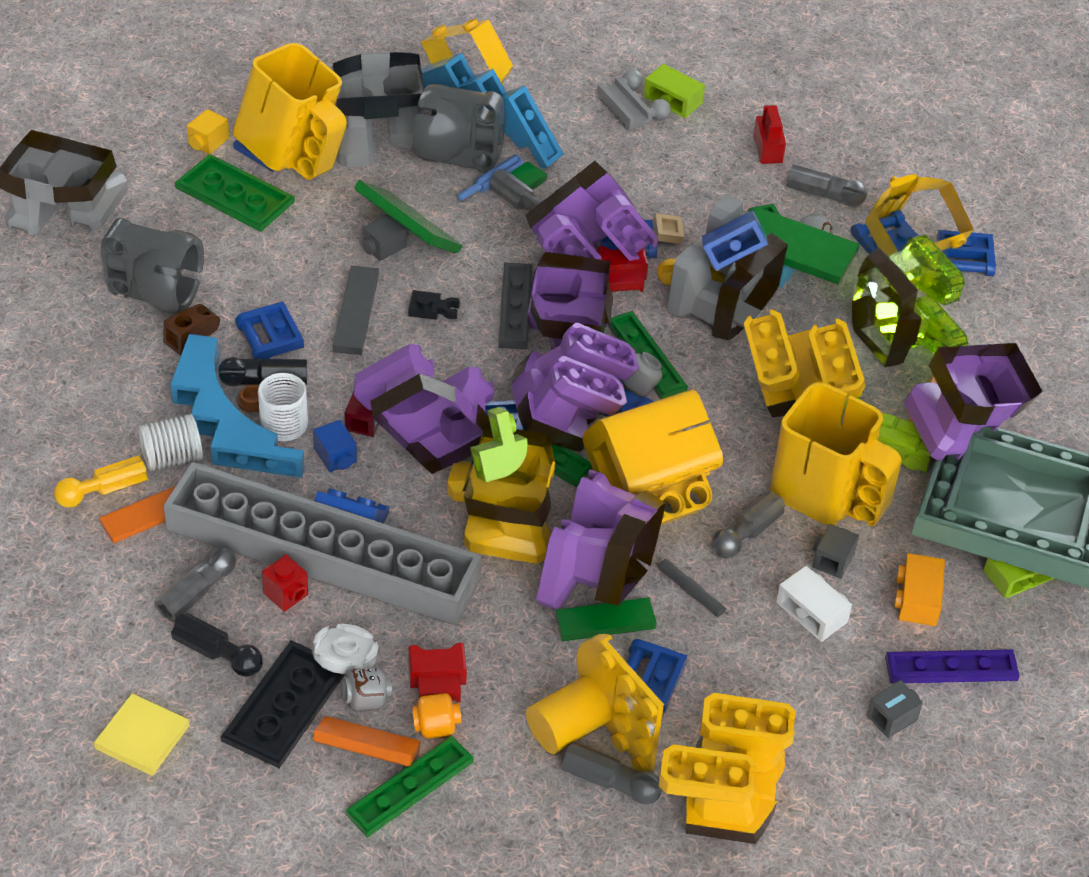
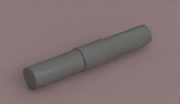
[658,559,726,617]

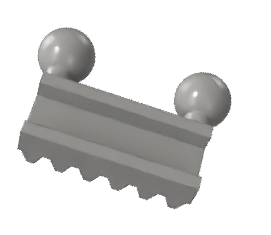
[597,69,671,131]

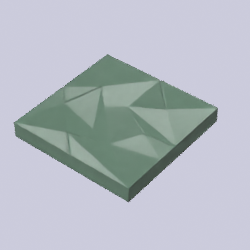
[911,426,1089,588]

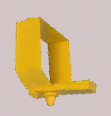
[421,18,513,86]
[865,174,974,266]

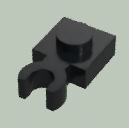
[408,290,460,320]

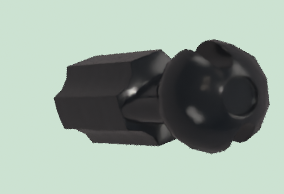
[219,357,307,386]
[171,613,263,677]

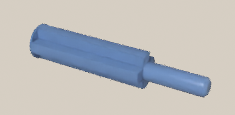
[457,155,523,201]

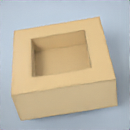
[652,213,684,244]

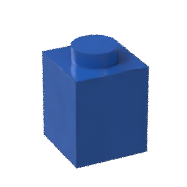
[313,420,357,472]

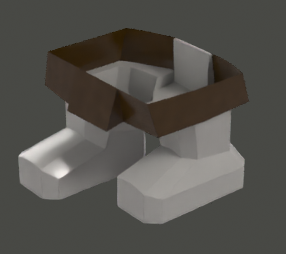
[0,130,128,235]
[667,194,788,340]

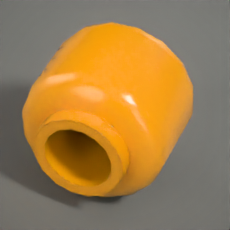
[412,693,462,739]

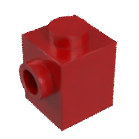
[262,554,309,612]

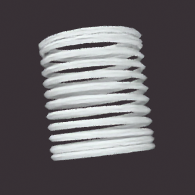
[258,373,308,441]
[138,414,203,472]

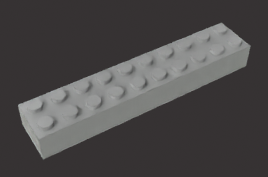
[163,462,482,626]

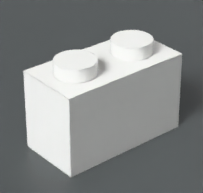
[776,566,852,642]

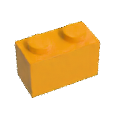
[894,553,945,626]

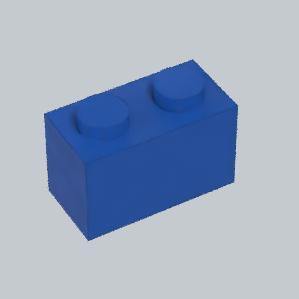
[702,210,768,271]

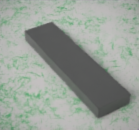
[499,262,532,349]
[333,266,379,355]

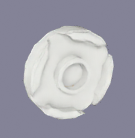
[312,624,379,675]

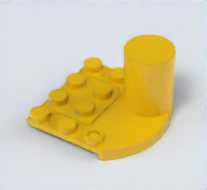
[526,634,664,773]

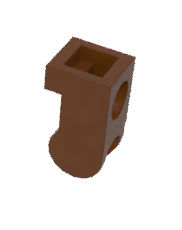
[163,304,220,356]

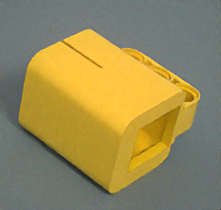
[233,43,347,180]
[769,382,902,526]
[583,389,723,525]

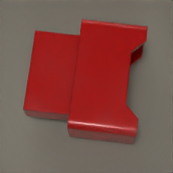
[753,105,786,164]
[597,246,648,292]
[408,643,467,702]

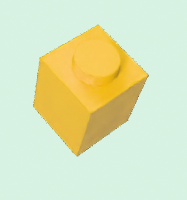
[187,109,230,154]

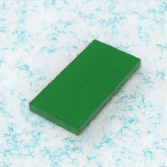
[175,154,295,232]
[354,180,463,253]
[754,207,860,285]

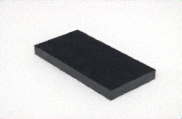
[221,640,345,769]

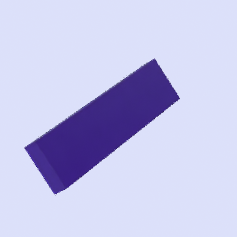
[885,649,1020,684]

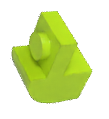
[470,407,528,482]

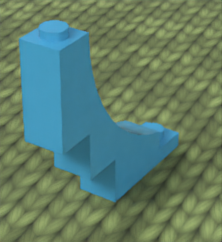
[421,53,564,169]
[170,334,305,478]

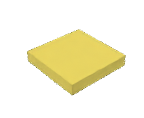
[94,693,190,776]

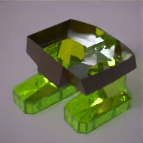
[852,234,968,367]

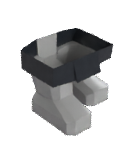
[332,52,424,167]

